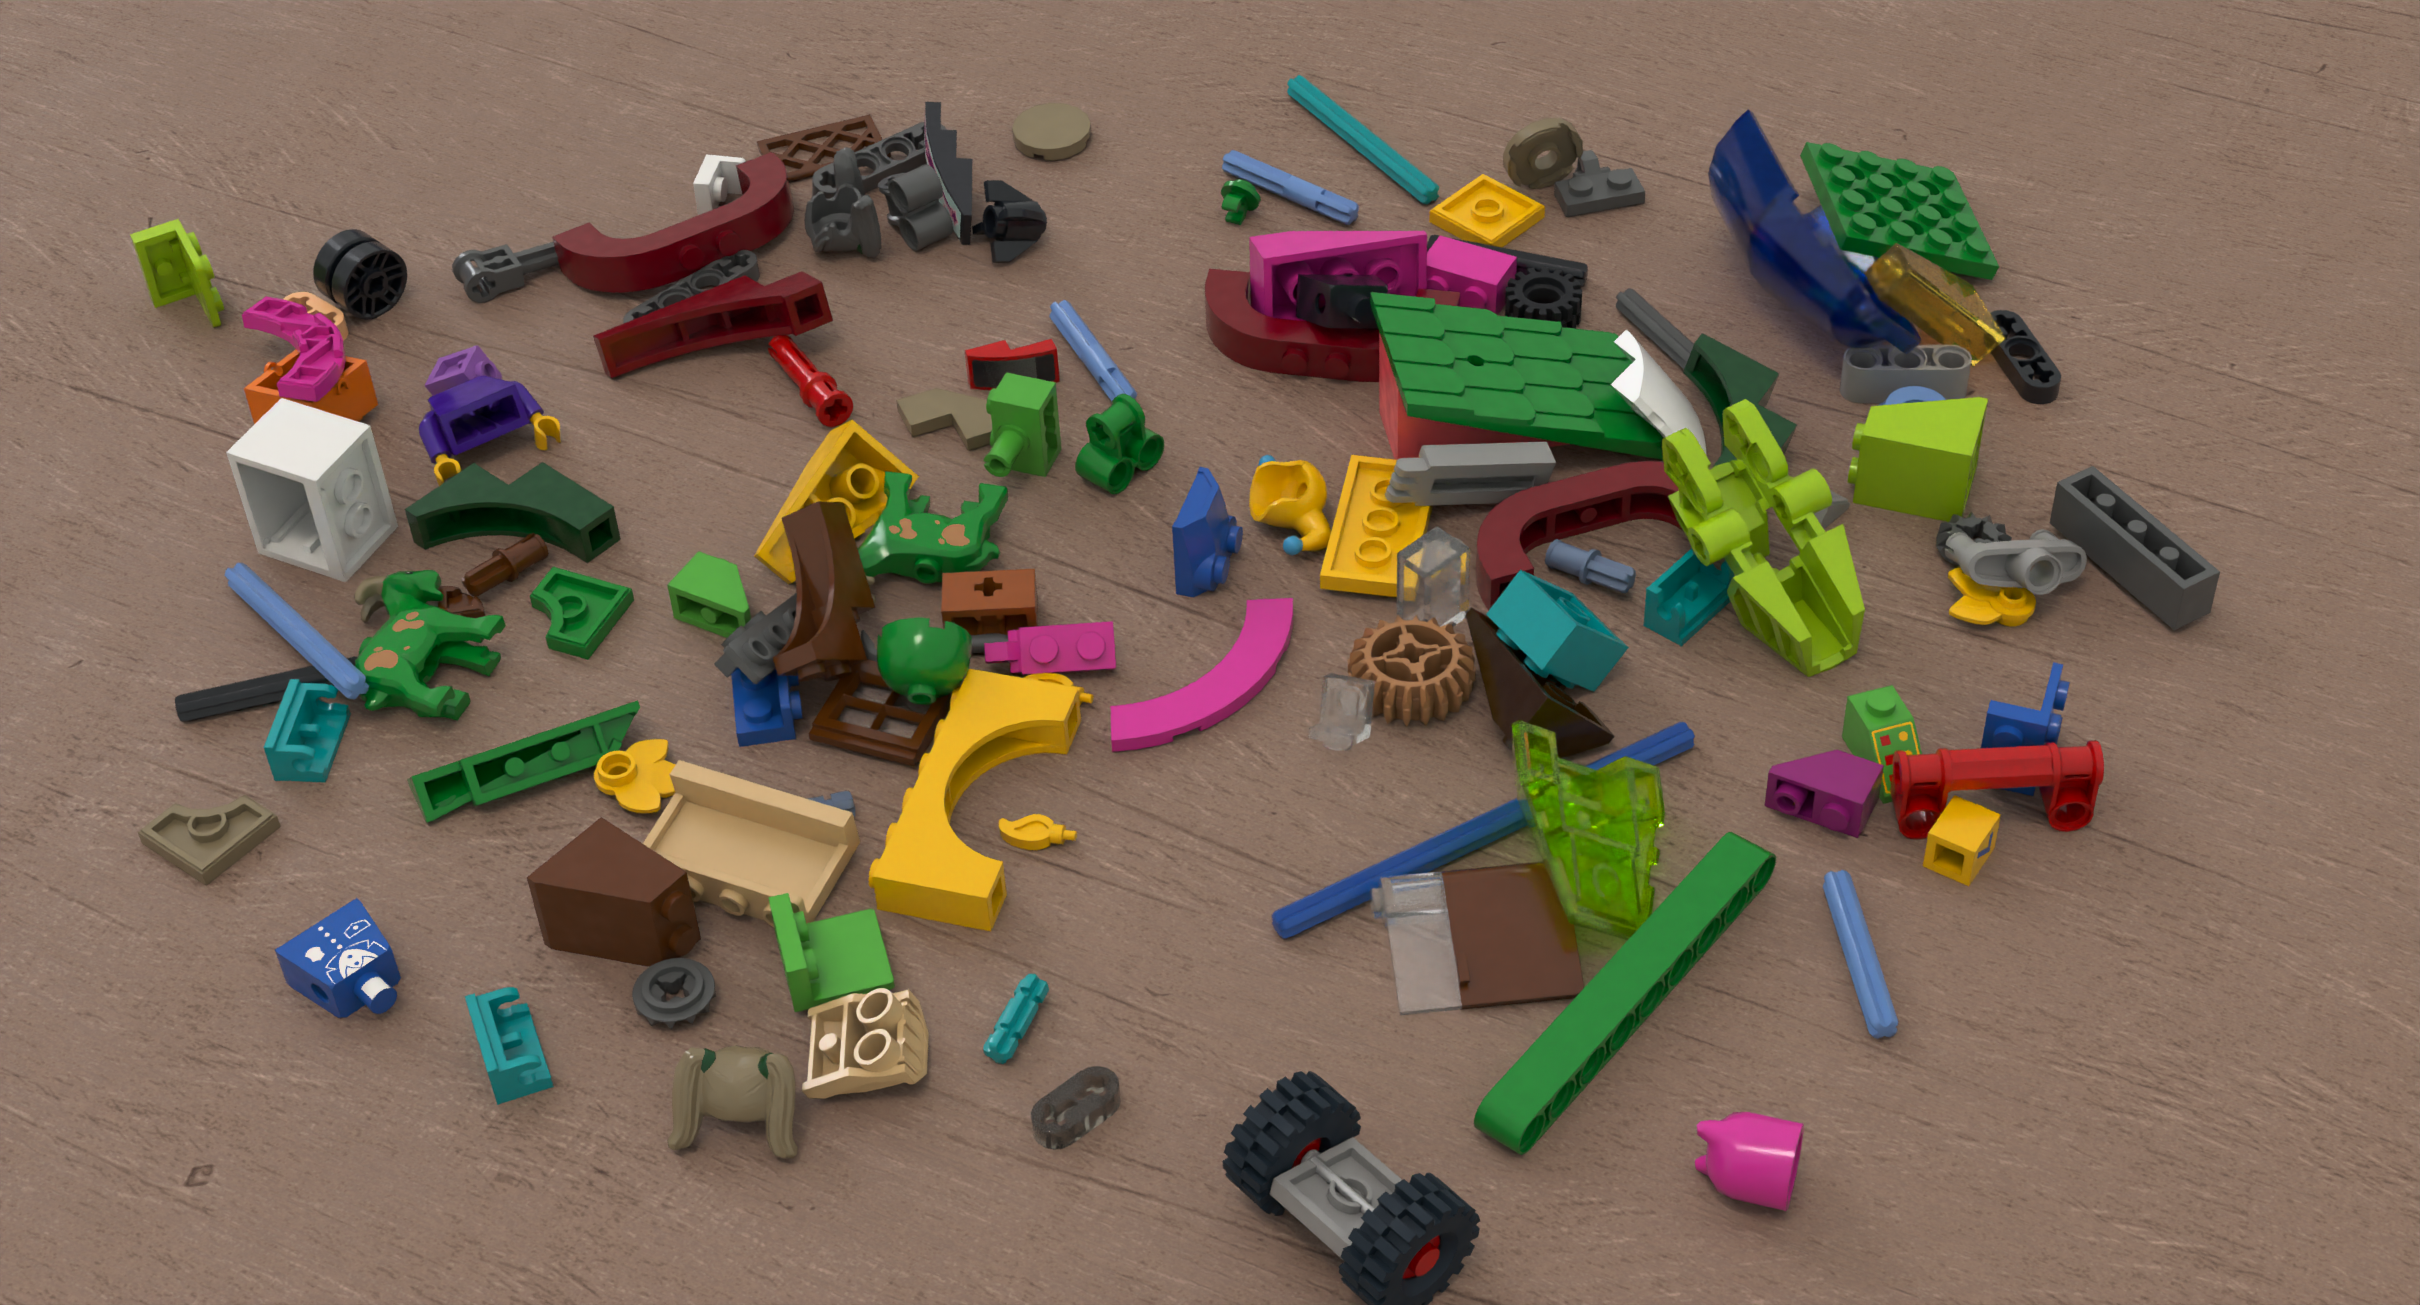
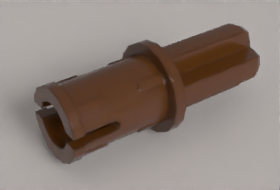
[462,532,549,597]

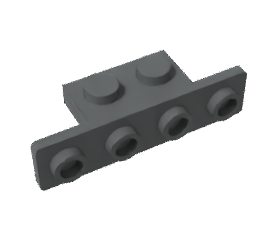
[714,593,797,684]

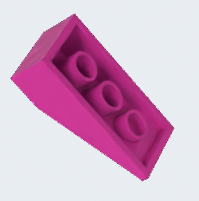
[1249,231,1427,321]

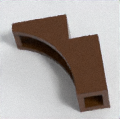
[773,501,875,682]

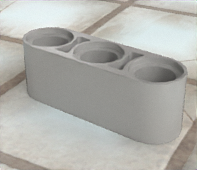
[1839,344,1972,403]

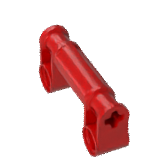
[1890,740,2104,839]

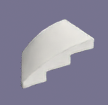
[1611,329,1707,456]

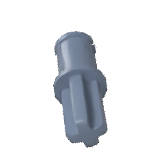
[1545,539,1636,593]

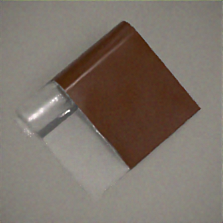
[1370,860,1584,1016]

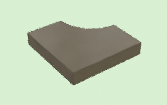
[138,795,281,886]

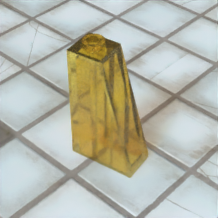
[1864,243,2006,367]

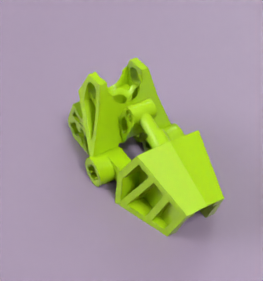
[1662,399,1865,677]

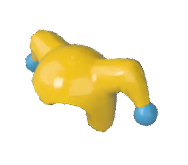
[1249,455,1331,556]

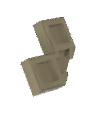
[896,388,992,450]

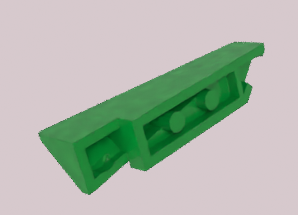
[407,700,640,823]

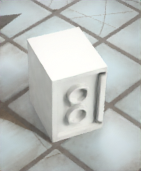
[226,398,398,582]

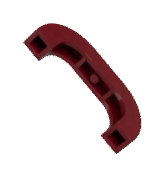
[552,152,794,293]
[1205,269,1460,382]
[1476,461,1684,611]

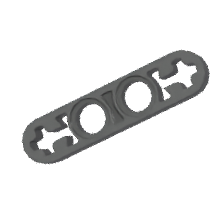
[812,122,947,199]
[623,250,760,323]

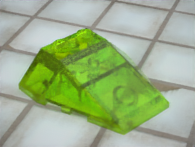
[1512,720,1665,940]

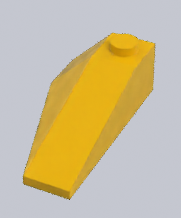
[754,419,919,584]

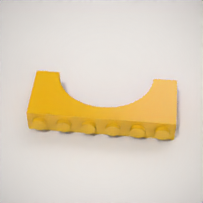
[868,669,1081,932]

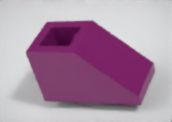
[1765,750,1884,838]

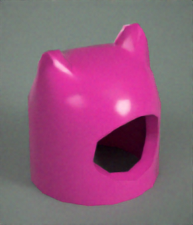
[1695,1112,1804,1211]

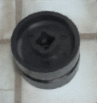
[313,229,407,320]

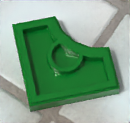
[530,567,634,660]

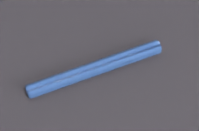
[224,563,369,699]

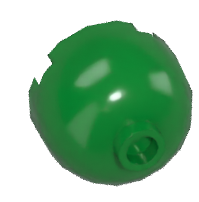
[876,617,972,705]

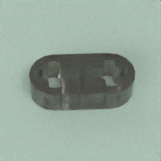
[1031,1066,1121,1150]

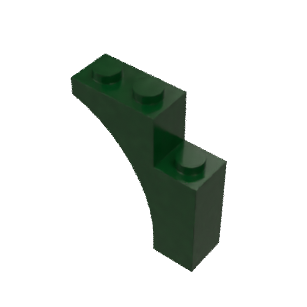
[1683,333,1797,467]
[405,462,621,563]

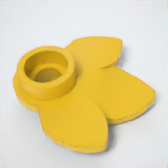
[1948,567,2036,626]
[594,739,676,813]

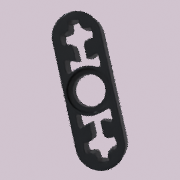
[1982,310,2061,404]

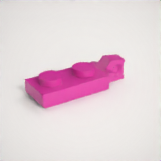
[984,621,1116,676]

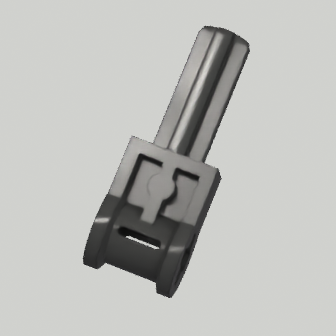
[452,242,559,303]

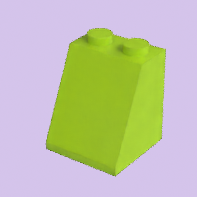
[1847,397,1988,522]

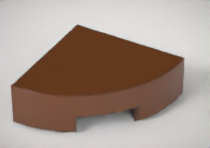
[438,586,486,618]

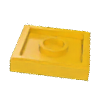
[1429,174,1545,247]

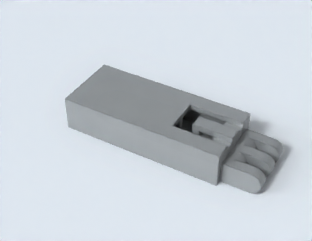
[1385,442,1556,506]

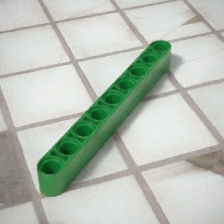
[1474,832,1776,1155]

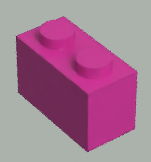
[1427,235,1517,315]

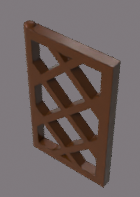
[757,114,891,182]

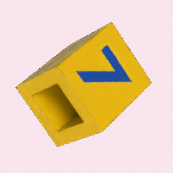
[1923,795,2001,886]

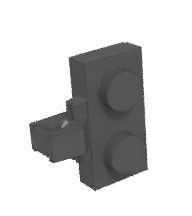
[1554,150,1645,217]

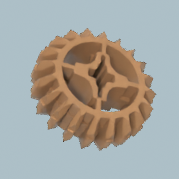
[1348,614,1476,727]

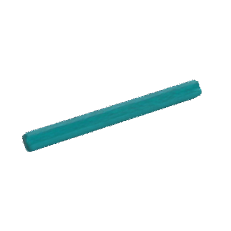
[1287,75,1439,205]

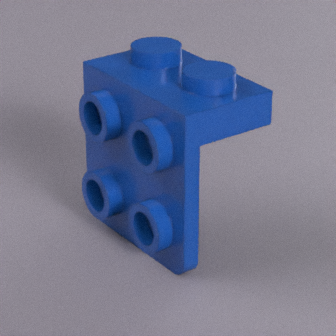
[1981,662,2070,796]

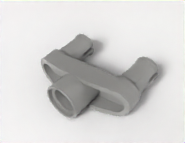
[1945,529,2087,595]

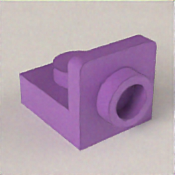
[424,345,502,396]

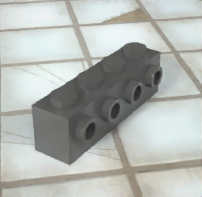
[2050,466,2220,630]

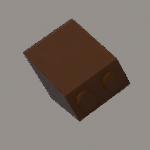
[527,817,701,967]

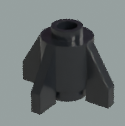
[972,180,1047,263]

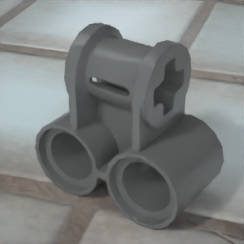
[878,164,953,251]

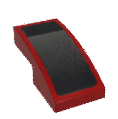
[965,339,1060,390]

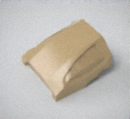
[802,988,929,1099]

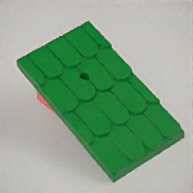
[1370,292,1663,460]

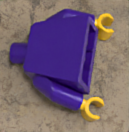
[419,375,561,486]

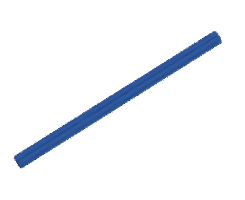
[1272,722,1695,939]

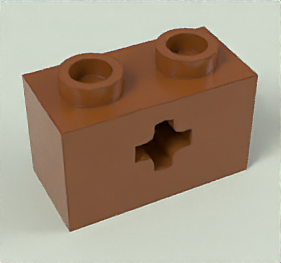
[941,569,1038,635]

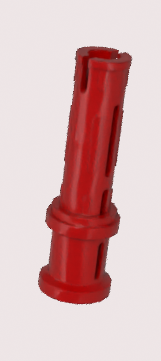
[768,335,853,427]

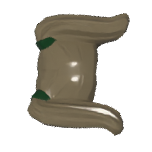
[667,1045,798,1159]

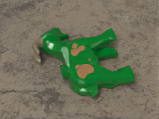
[857,471,1008,604]
[354,570,506,721]

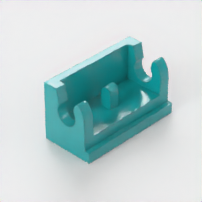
[1643,548,1734,646]
[263,679,351,782]
[465,987,554,1105]

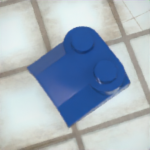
[1172,467,1243,598]

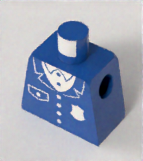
[275,898,401,1018]

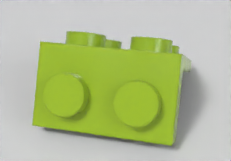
[130,219,224,328]

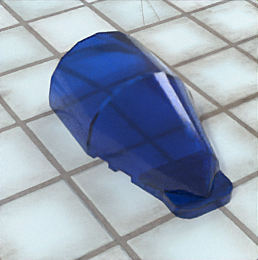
[1708,109,1922,354]

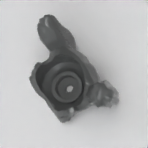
[804,147,881,259]

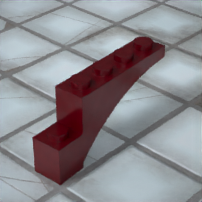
[593,271,833,378]

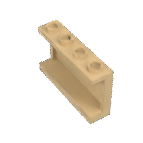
[643,760,860,927]

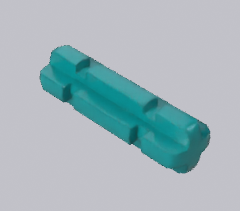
[983,974,1049,1064]

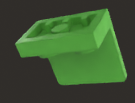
[768,893,895,1012]

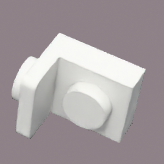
[693,154,746,215]

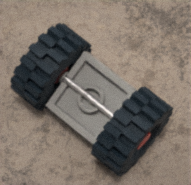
[1222,1071,1480,1305]

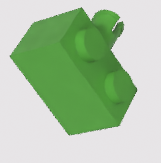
[984,372,1062,477]

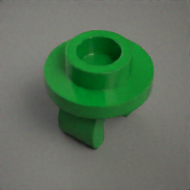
[1221,179,1261,225]

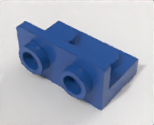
[731,669,803,747]

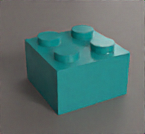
[1486,570,1629,692]

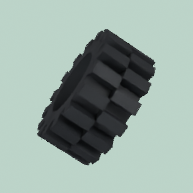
[1505,267,1582,329]

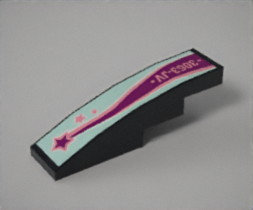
[924,102,973,245]

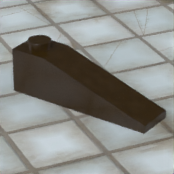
[1466,607,1615,762]

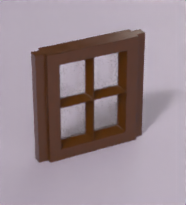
[809,659,952,766]

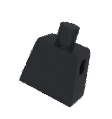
[1296,274,1388,329]

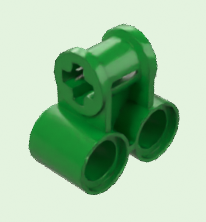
[1075,393,1164,494]

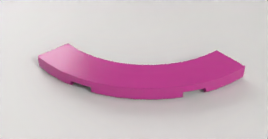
[242,296,346,402]
[1110,598,1293,752]

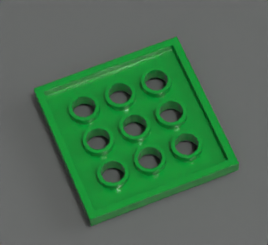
[1800,142,1999,280]

